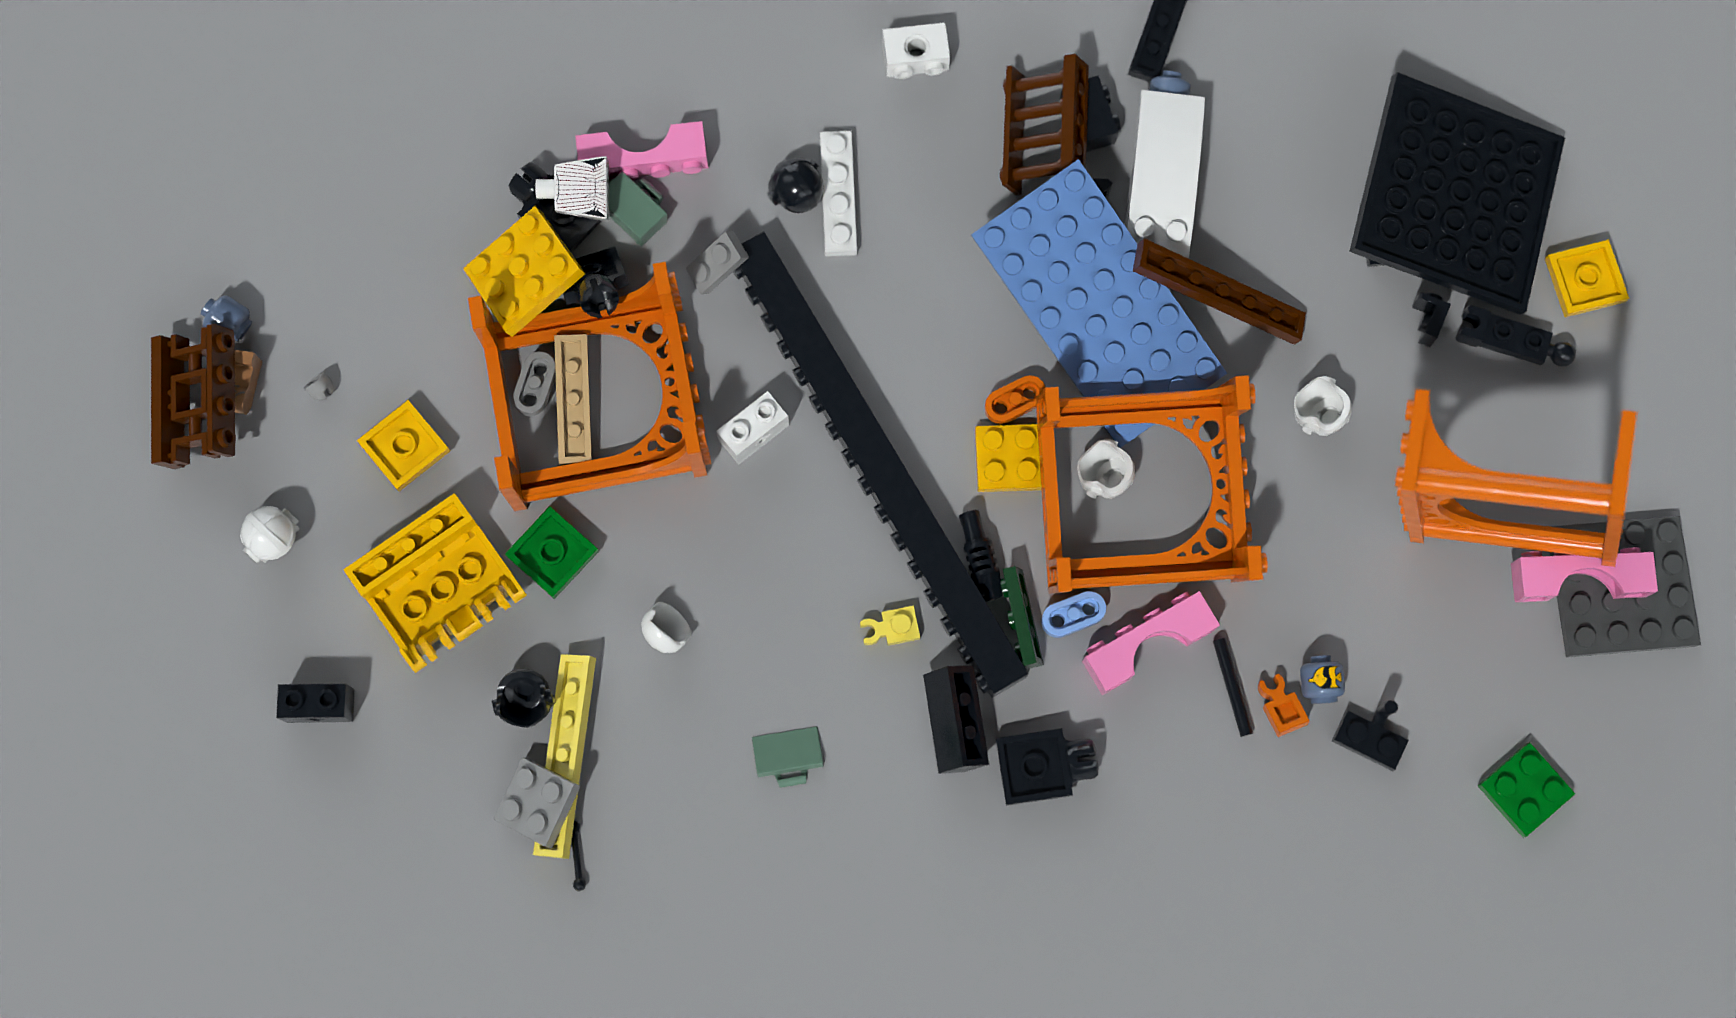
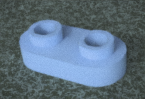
[1041,591,1106,638]

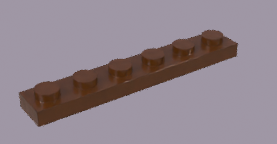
[1133,238,1306,345]

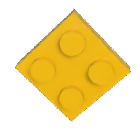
[1545,239,1629,318]
[356,400,450,492]
[975,424,1041,492]

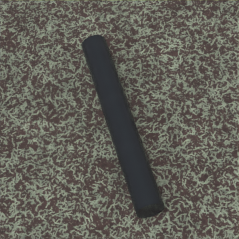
[1213,637,1254,737]

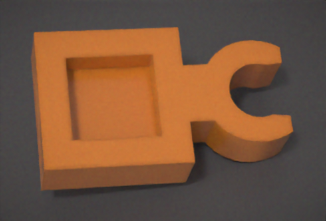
[1258,674,1310,737]

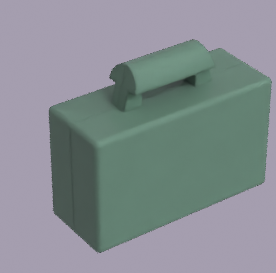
[609,172,668,246]
[752,727,824,788]

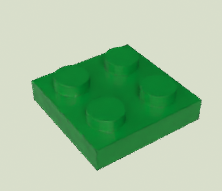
[505,506,599,600]
[1478,742,1575,838]

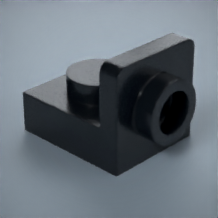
[1412,292,1451,347]

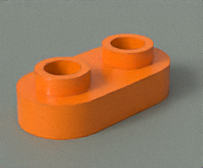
[984,375,1046,424]

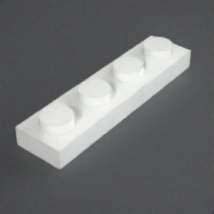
[820,131,857,256]

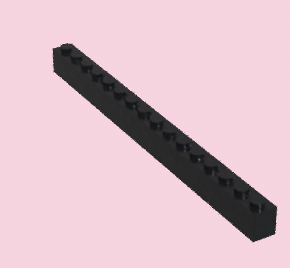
[733,232,1028,698]

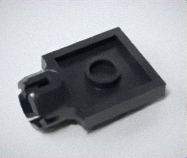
[508,162,601,253]
[563,246,629,318]
[996,728,1099,806]

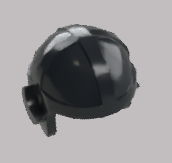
[767,158,824,213]
[492,668,555,728]

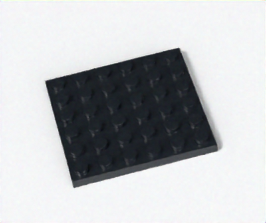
[1349,72,1565,315]

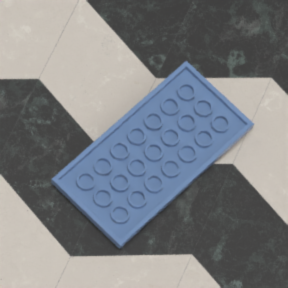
[971,159,1228,448]

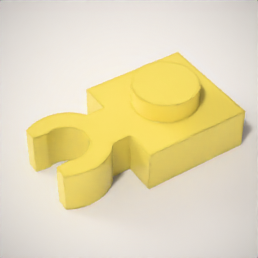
[860,605,920,646]

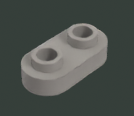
[513,352,556,416]

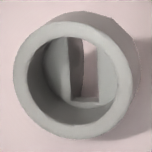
[304,372,333,400]

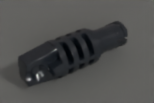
[959,510,1003,602]

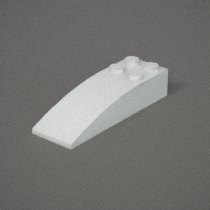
[1125,90,1205,258]

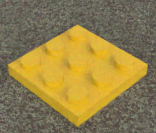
[463,206,585,337]

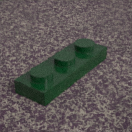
[1000,566,1044,668]

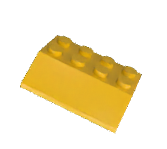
[343,493,527,673]

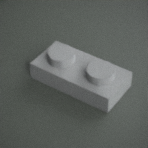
[686,231,749,295]

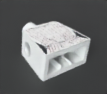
[535,156,609,221]

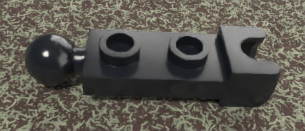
[1455,305,1576,366]

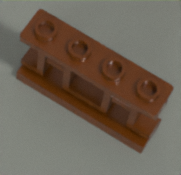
[151,323,236,470]

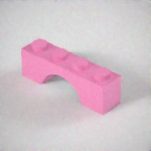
[575,121,708,180]
[1511,547,1658,603]
[1082,591,1220,696]

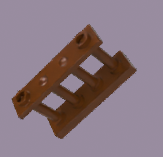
[1000,53,1089,196]

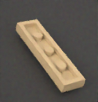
[554,334,592,466]

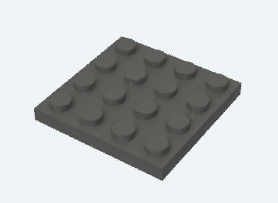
[1550,516,1701,658]

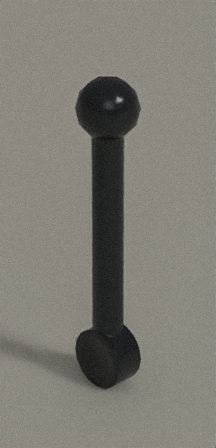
[572,820,586,891]

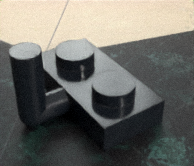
[1332,700,1409,771]

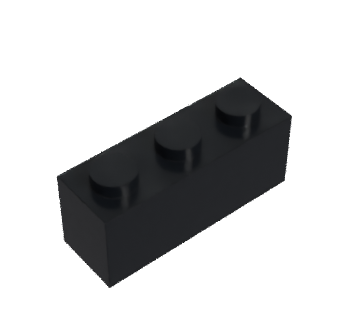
[923,665,989,774]

